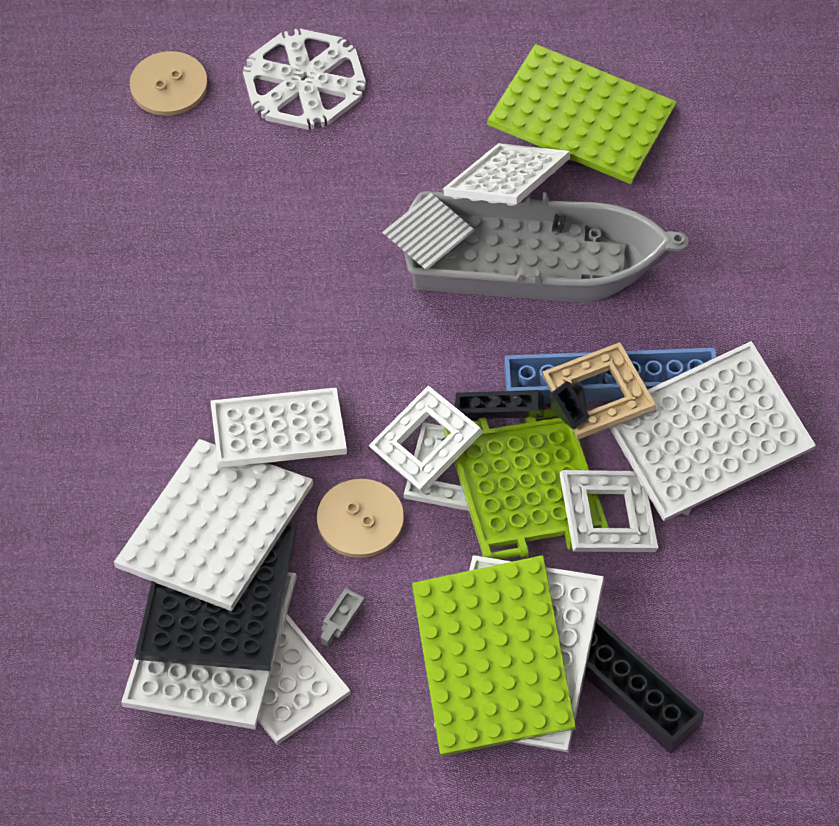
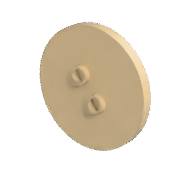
[130,51,208,116]
[317,479,404,558]

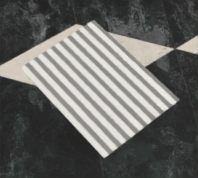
[382,193,475,270]

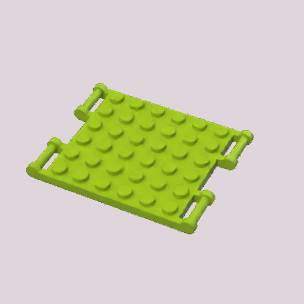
[443,409,609,560]

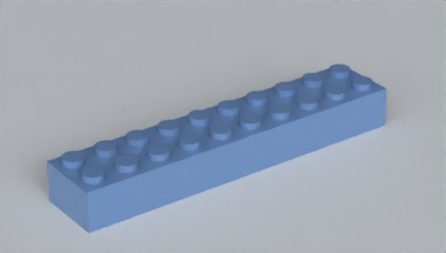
[504,348,716,403]

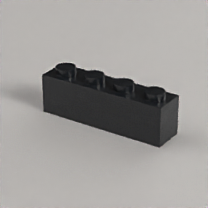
[455,390,544,420]

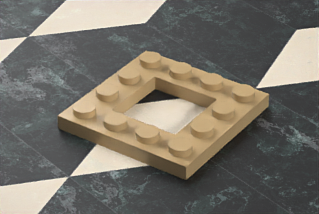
[542,342,656,440]

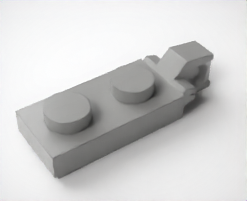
[320,588,365,647]

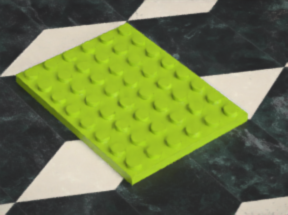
[487,44,677,184]
[412,555,576,756]

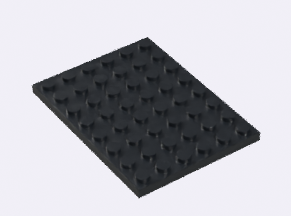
[135,522,297,671]

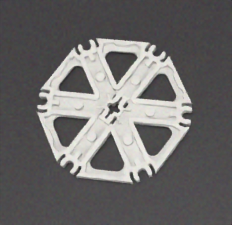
[243,29,366,130]

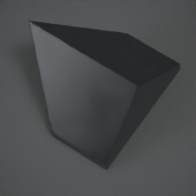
[550,381,590,429]

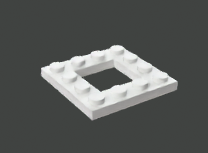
[369,386,483,493]
[404,422,469,511]
[560,470,658,552]

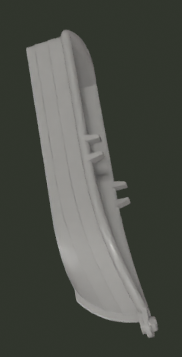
[404,191,688,303]

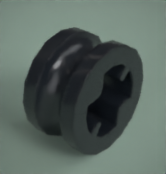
[552,213,566,233]

